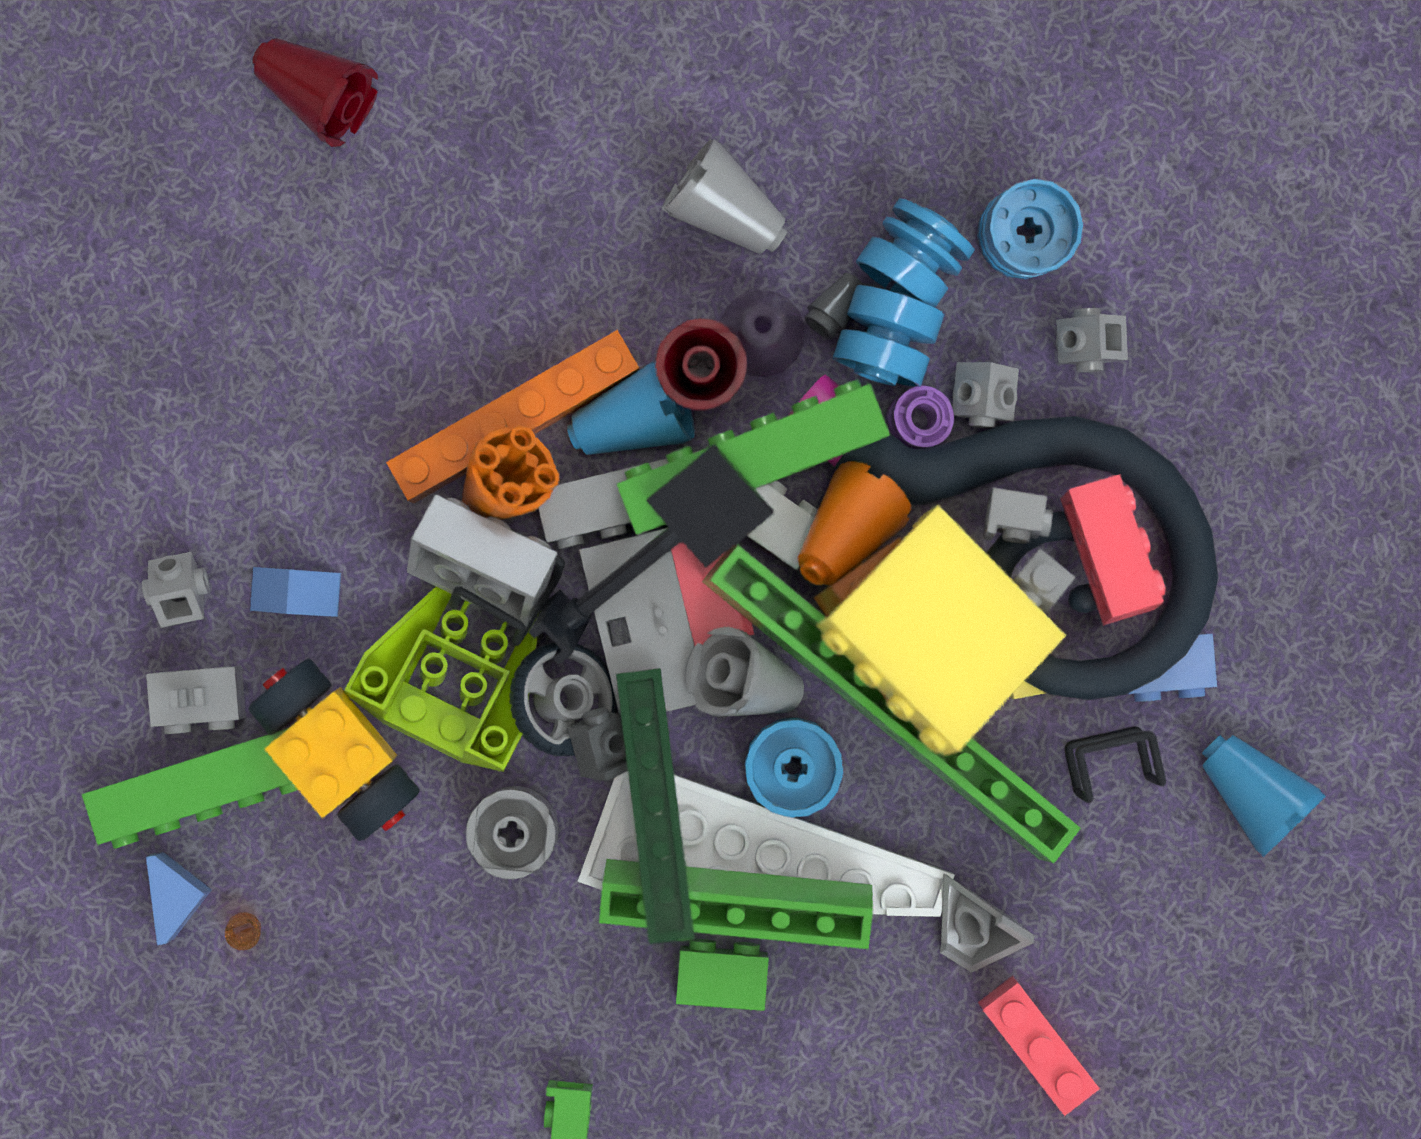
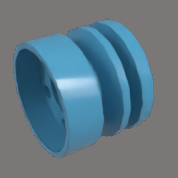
[977,179,1083,279]
[856,198,975,308]

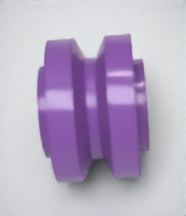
[885,386,954,449]

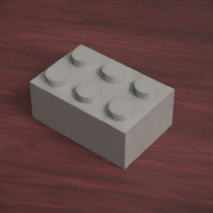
[407,495,558,628]

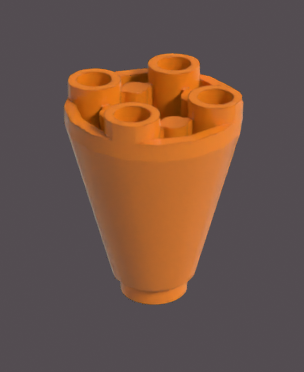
[462,426,559,520]

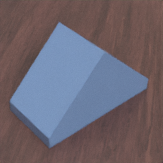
[250,567,341,617]
[146,852,212,945]

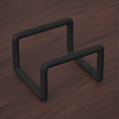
[449,528,565,646]
[1064,727,1166,803]

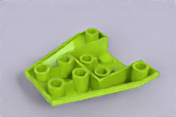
[344,587,541,772]

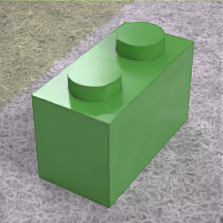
[676,939,769,1011]

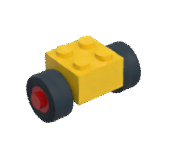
[248,658,420,841]

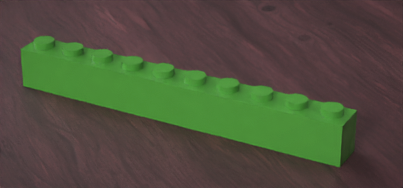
[702,545,1081,863]

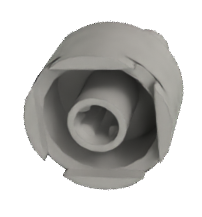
[466,786,559,879]

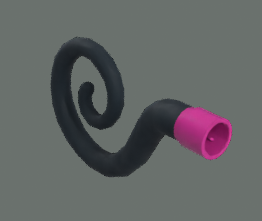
[788,374,1219,700]

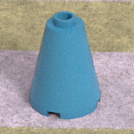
[567,360,695,455]
[1202,735,1326,857]

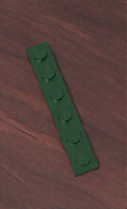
[616,668,695,945]

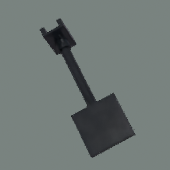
[529,443,775,665]

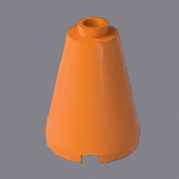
[797,461,912,585]

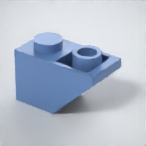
[1128,633,1217,702]

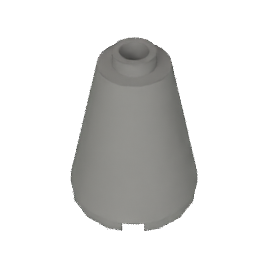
[662,139,787,254]
[686,626,804,717]

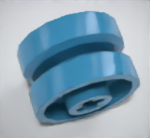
[745,717,843,818]

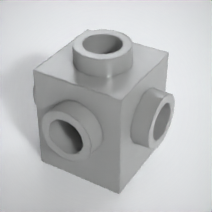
[1056,308,1128,372]
[952,362,1019,429]
[142,552,210,628]

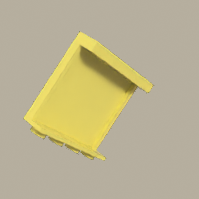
[816,505,1066,756]

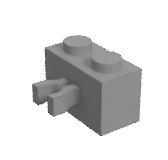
[146,666,246,734]

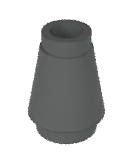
[804,273,864,340]

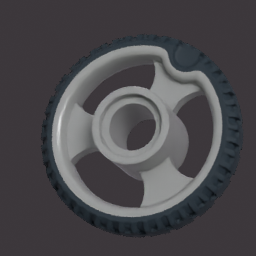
[509,642,617,757]

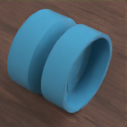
[832,285,944,387]

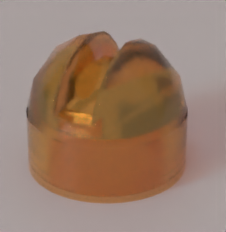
[225,912,262,950]

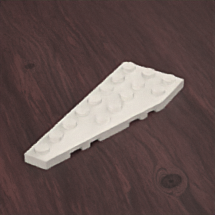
[578,771,955,917]

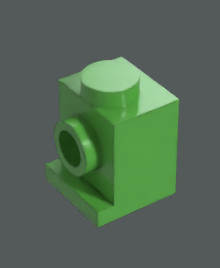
[544,1080,593,1139]

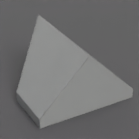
[940,874,1035,973]

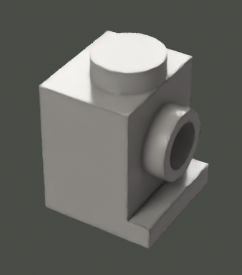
[982,488,1053,544]
[1013,549,1076,614]

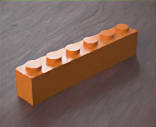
[386,330,640,503]

